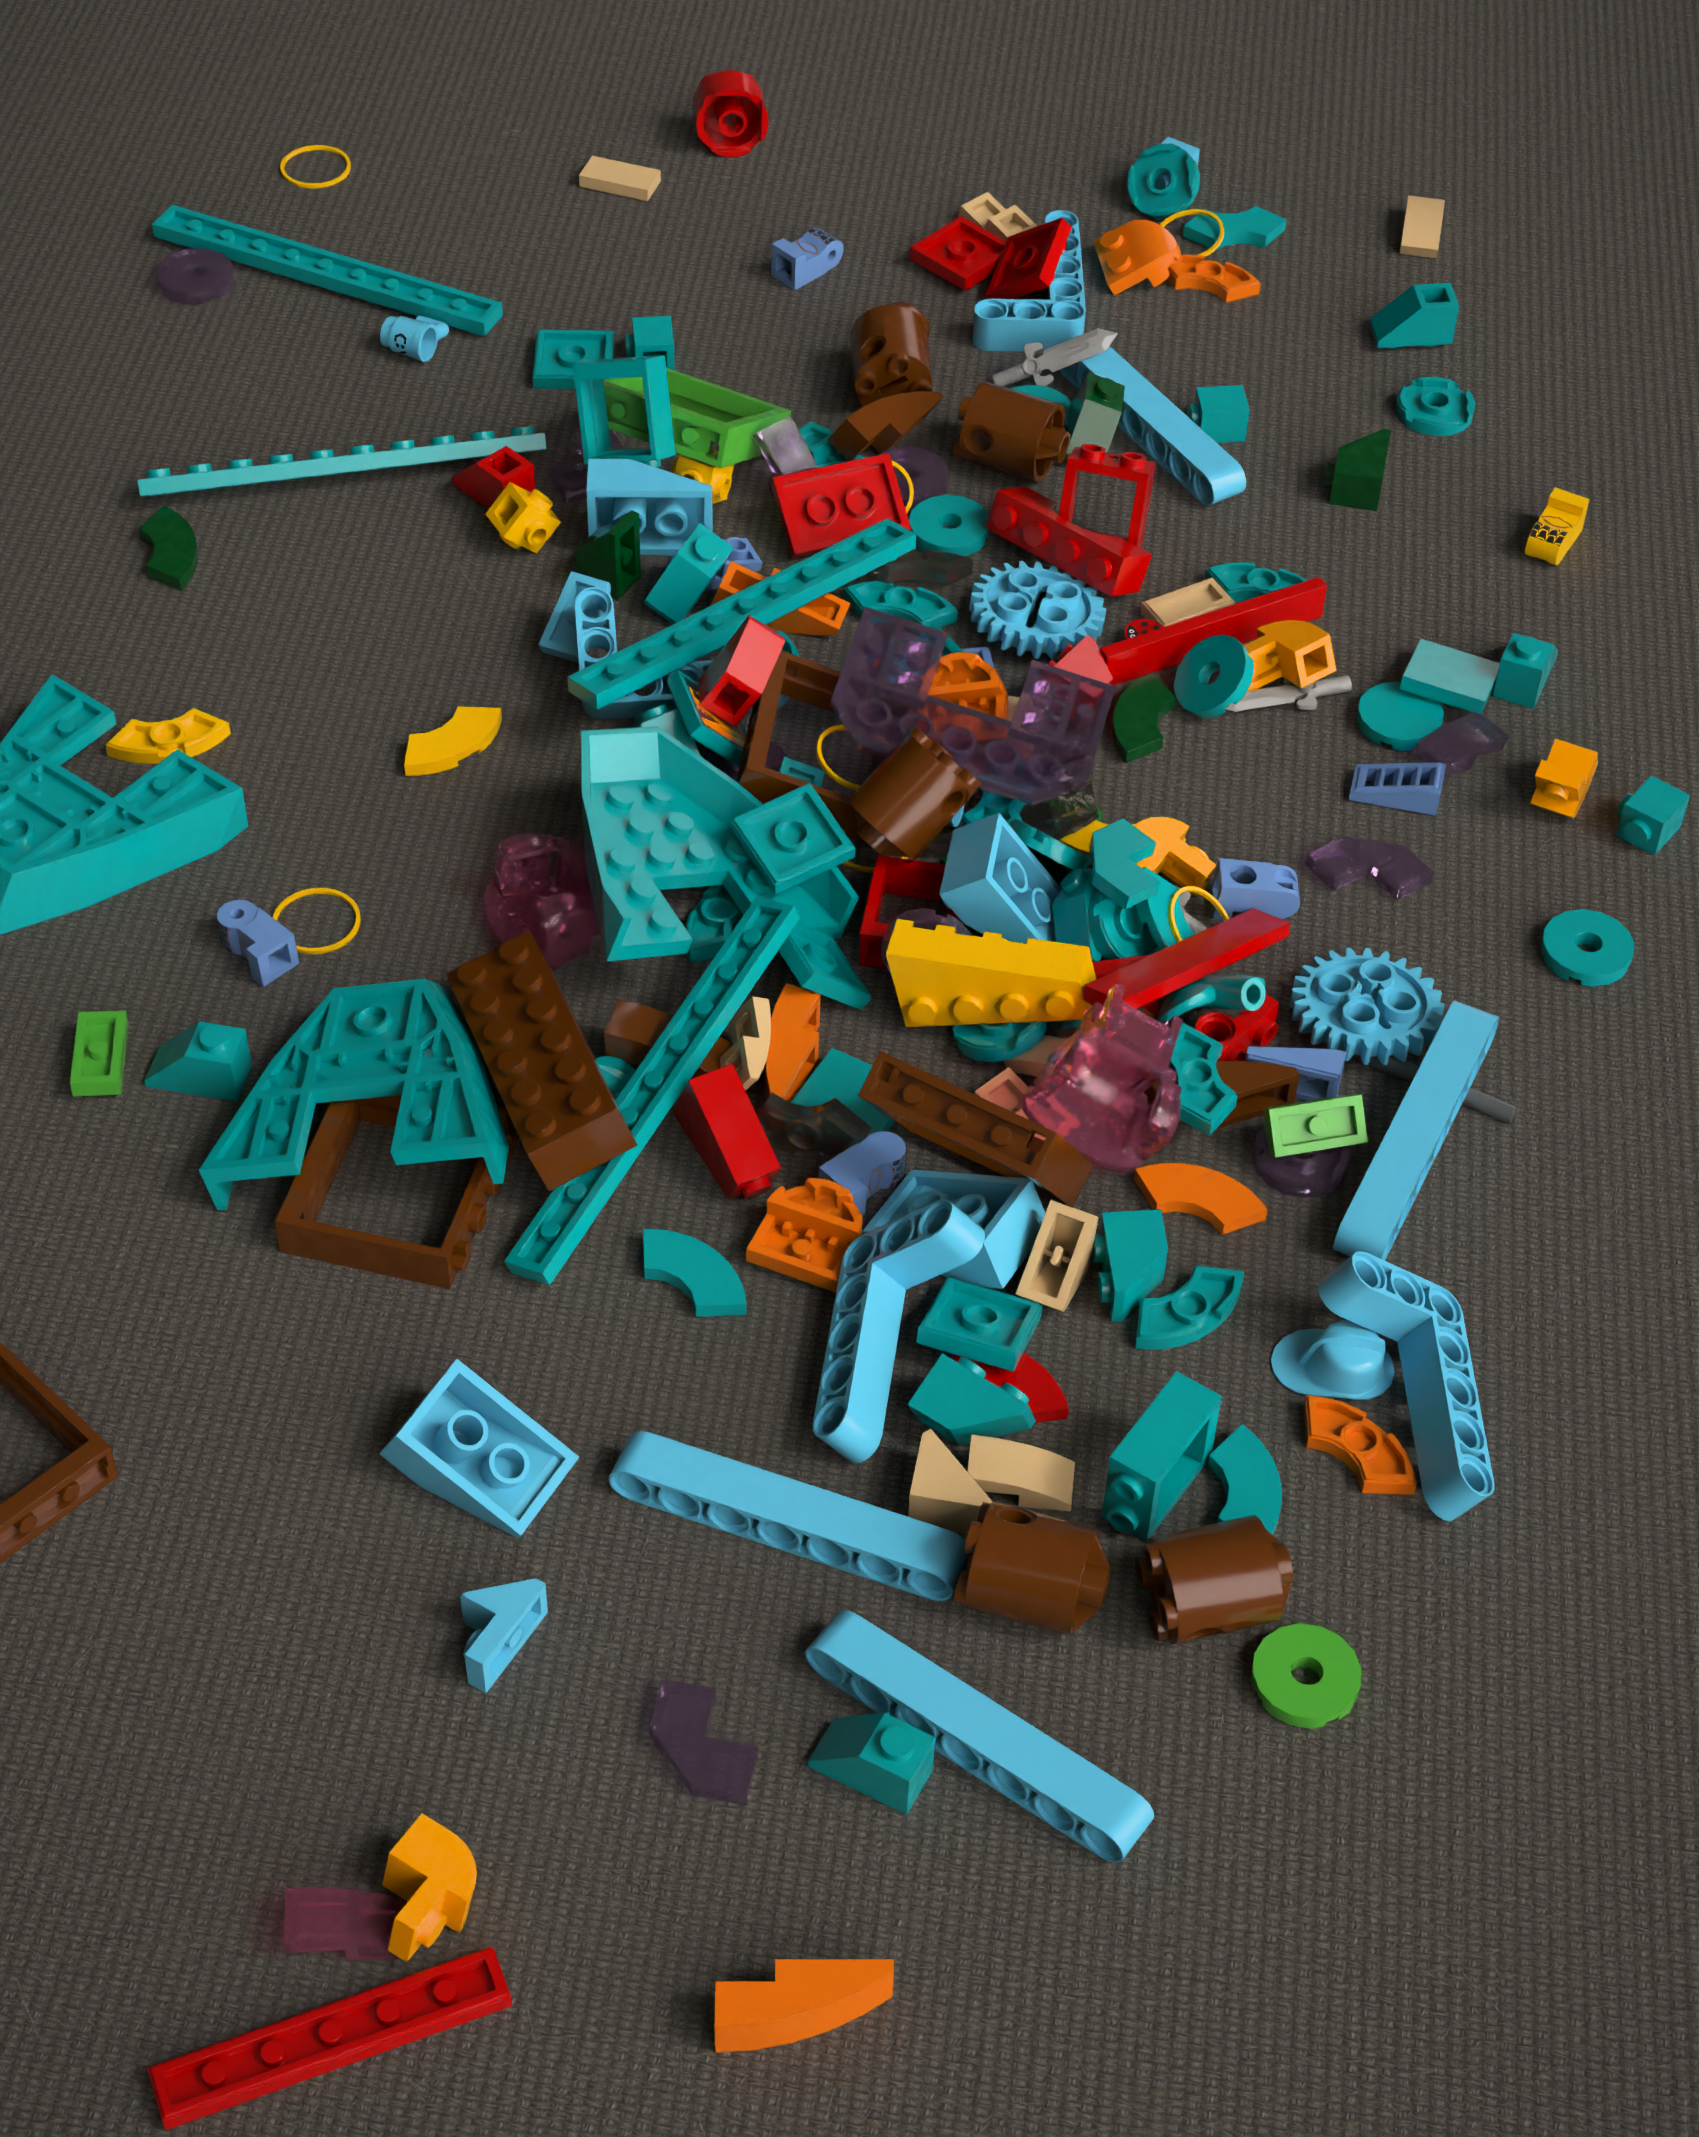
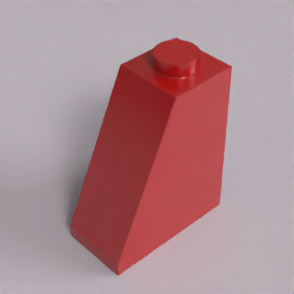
[673,1063,781,1200]

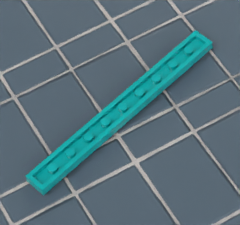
[152,205,503,336]
[137,426,547,497]
[568,518,916,710]
[504,897,800,1285]

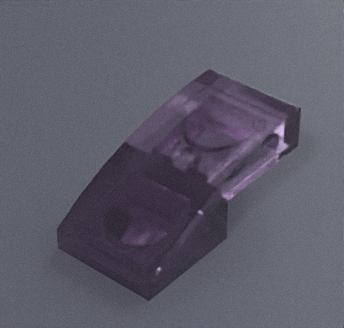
[1413,713,1510,775]

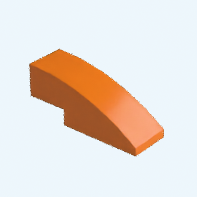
[711,561,850,635]
[765,983,821,1130]
[714,1959,894,2053]

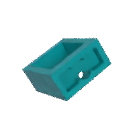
[573,355,676,467]
[1101,1371,1222,1542]

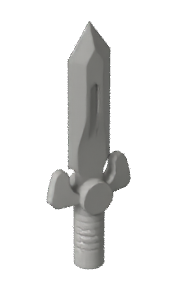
[993,328,1118,387]
[1224,675,1352,712]

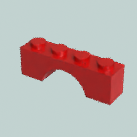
[985,487,1152,597]

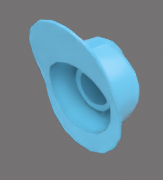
[1271,1320,1395,1400]

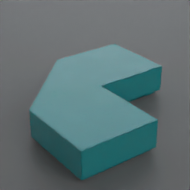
[1089,818,1160,910]

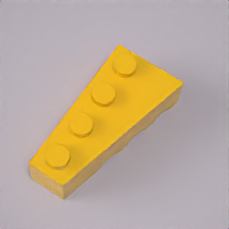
[886,919,1096,1027]

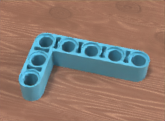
[972,210,1086,352]
[575,587,790,720]
[813,1199,985,1464]
[1318,1251,1494,1521]

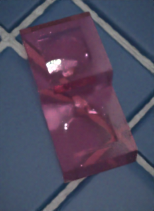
[283,1887,407,1961]

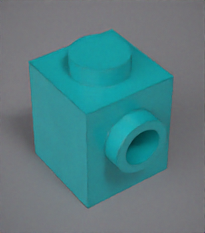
[625,316,675,370]
[1187,385,1250,443]
[1616,775,1690,856]

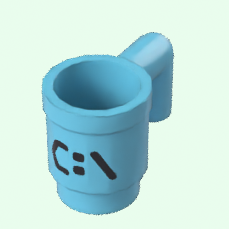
[380,315,449,362]

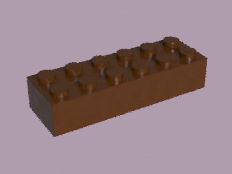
[446,930,637,1191]

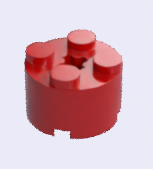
[692,70,769,157]

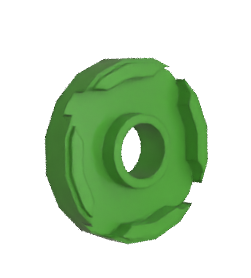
[1250,1623,1362,1729]

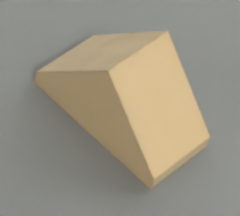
[1016,1200,1099,1312]
[908,1429,993,1534]

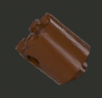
[850,305,932,406]
[953,382,1070,482]
[848,725,982,860]
[954,1501,1111,1636]
[1135,1515,1293,1644]

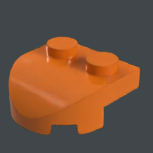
[1093,220,1181,296]
[915,652,1009,749]
[746,1178,863,1293]

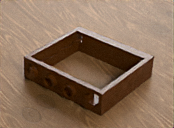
[736,650,919,845]
[858,1051,1094,1208]
[275,1095,518,1289]
[0,1342,119,1563]

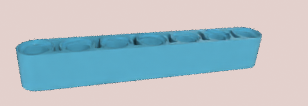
[1059,346,1246,506]
[1333,1000,1500,1261]
[608,1431,969,1601]
[805,1610,1154,1863]

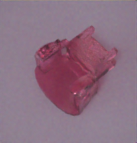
[483,833,601,971]
[1021,983,1183,1171]

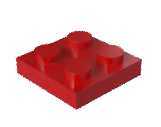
[910,216,1006,291]
[985,218,1072,299]

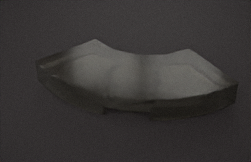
[866,550,973,585]
[755,1092,872,1156]

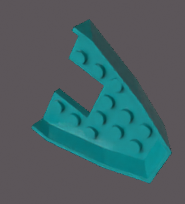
[0,674,248,935]
[581,726,859,962]
[199,979,509,1211]

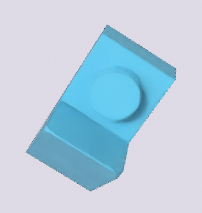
[538,571,611,663]
[460,1578,548,1693]

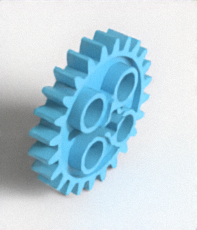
[969,561,1106,660]
[1289,947,1444,1065]

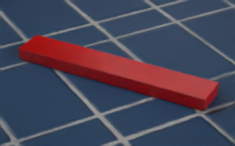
[1100,577,1327,688]
[1083,908,1290,1016]
[148,1946,512,2131]

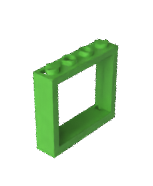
[578,368,791,468]

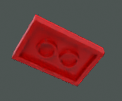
[770,453,911,559]

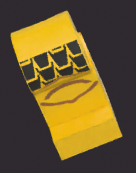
[1525,487,1589,566]

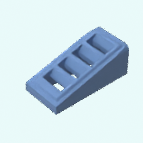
[1349,763,1446,816]
[1245,1046,1347,1101]

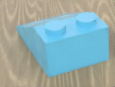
[586,459,713,556]
[939,813,1062,943]
[862,1170,1045,1289]
[379,1359,579,1538]

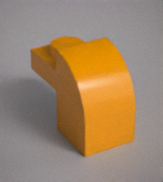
[1244,620,1336,691]
[1530,739,1598,818]
[1133,817,1216,897]
[382,1813,477,1962]

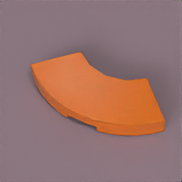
[1167,255,1261,303]
[1134,1163,1268,1235]
[1303,1395,1417,1495]

